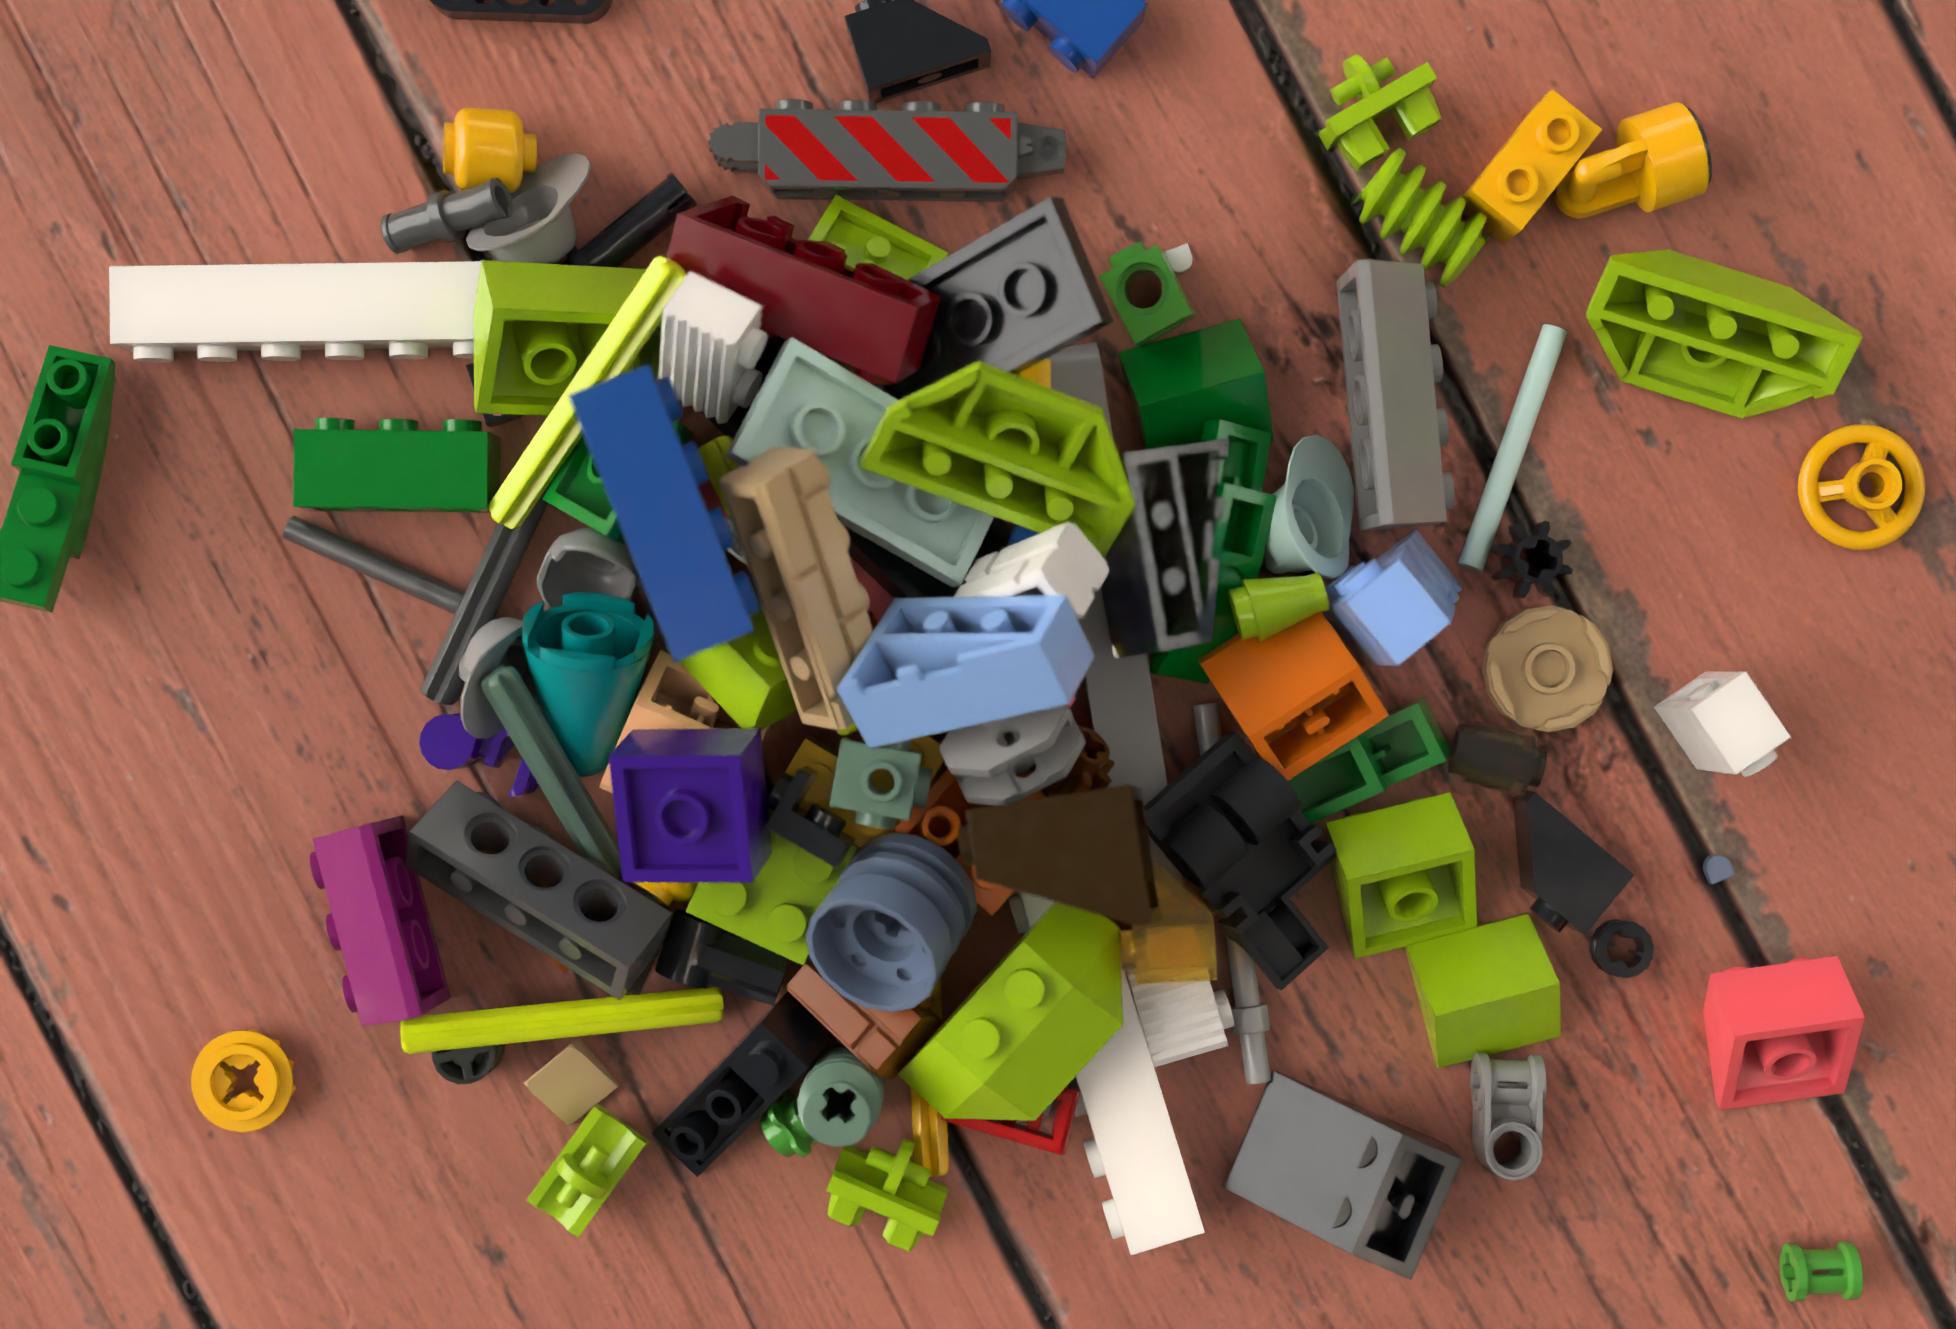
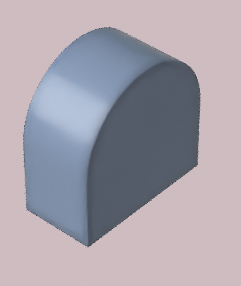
[1703,854,1736,885]

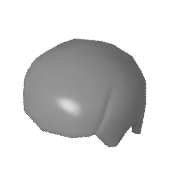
[537,527,640,608]

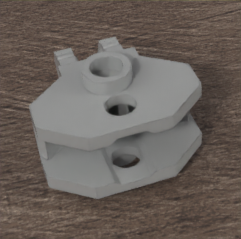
[939,704,1086,806]

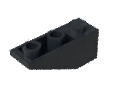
[652,991,834,1177]

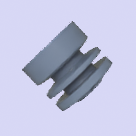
[806,832,977,1012]

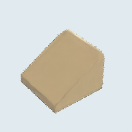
[524,1036,619,1126]

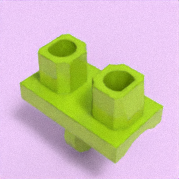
[1318,53,1442,171]
[526,1103,648,1238]
[826,1138,949,1252]

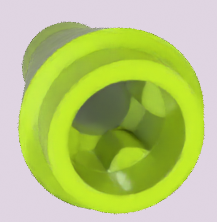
[1228,572,1329,643]

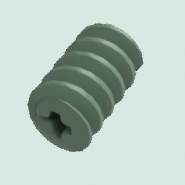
[797,1045,886,1147]

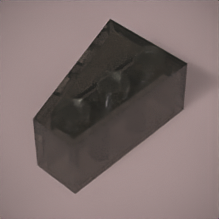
[1101,438,1229,659]

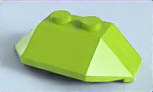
[1586,249,1863,419]
[861,361,1136,556]
[897,902,1123,1121]

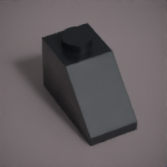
[845,0,991,103]
[1513,789,1634,934]

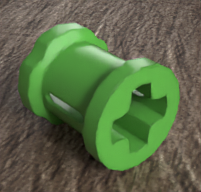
[1779,1241,1863,1302]

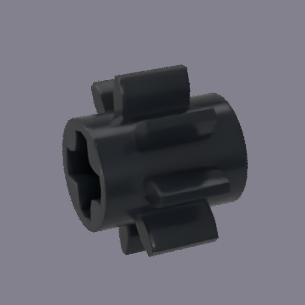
[1490,521,1573,599]

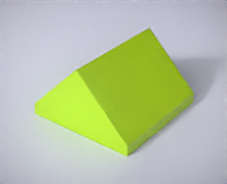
[1405,913,1561,1068]

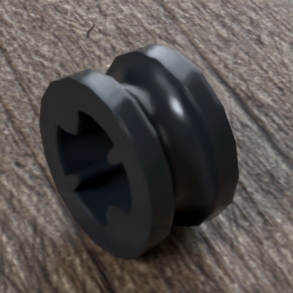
[1589,919,1654,978]

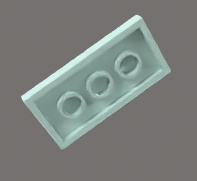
[725,337,994,587]

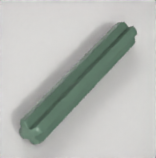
[481,665,622,880]

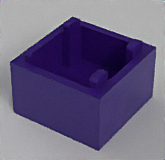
[608,728,772,882]

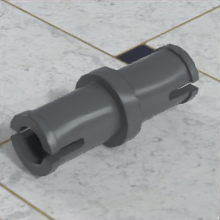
[381,178,513,254]

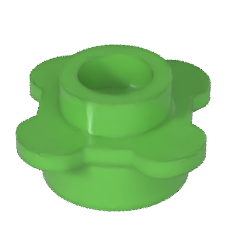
[760,1090,818,1157]

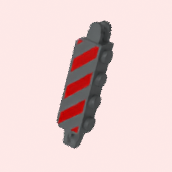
[708,99,1066,202]

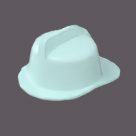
[1265,435,1354,579]

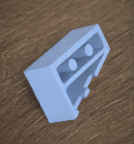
[1322,528,1463,666]
[836,595,1095,748]

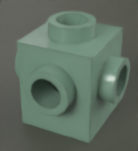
[829,738,933,830]

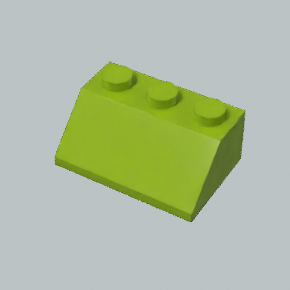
[473,260,662,415]

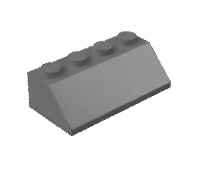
[1336,259,1455,532]

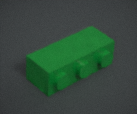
[293,418,501,513]

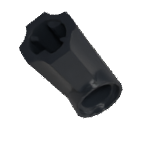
[655,909,790,1006]

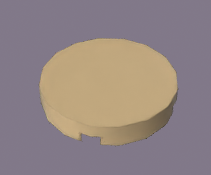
[1481,605,1613,732]

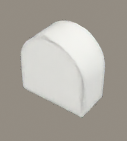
[1164,243,1193,274]

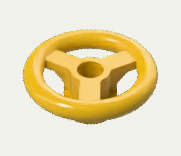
[1798,424,1925,550]

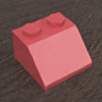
[1703,956,1865,1111]

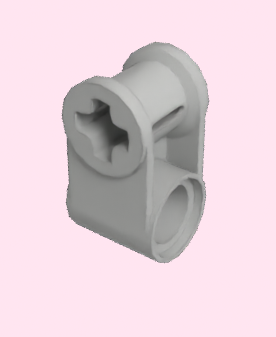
[1470,1052,1547,1181]

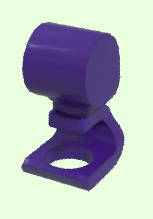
[419,713,538,797]

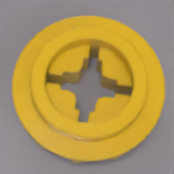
[191,1029,296,1132]

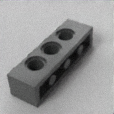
[405,780,672,1000]

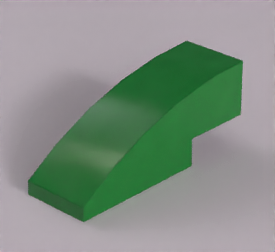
[1288,695,1451,824]

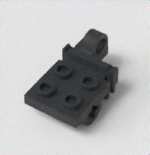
[1144,732,1337,990]

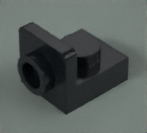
[765,766,855,867]

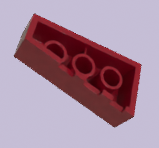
[667,196,941,385]

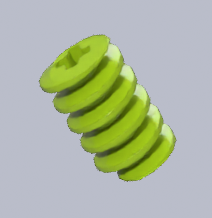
[1351,147,1493,288]

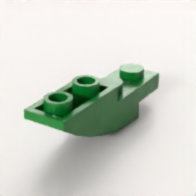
[0,345,115,613]
[1150,419,1277,684]

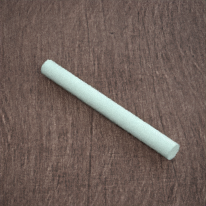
[1458,324,1567,571]

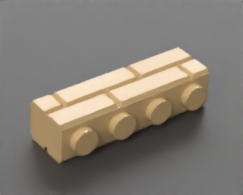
[719,447,873,730]

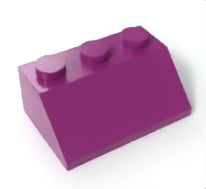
[310,815,451,1026]

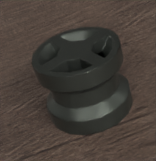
[431,1044,505,1084]

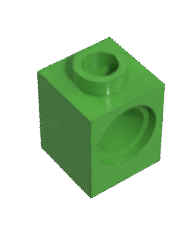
[1099,242,1198,346]

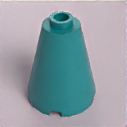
[522,592,654,777]

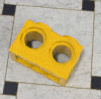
[1463,89,1602,244]

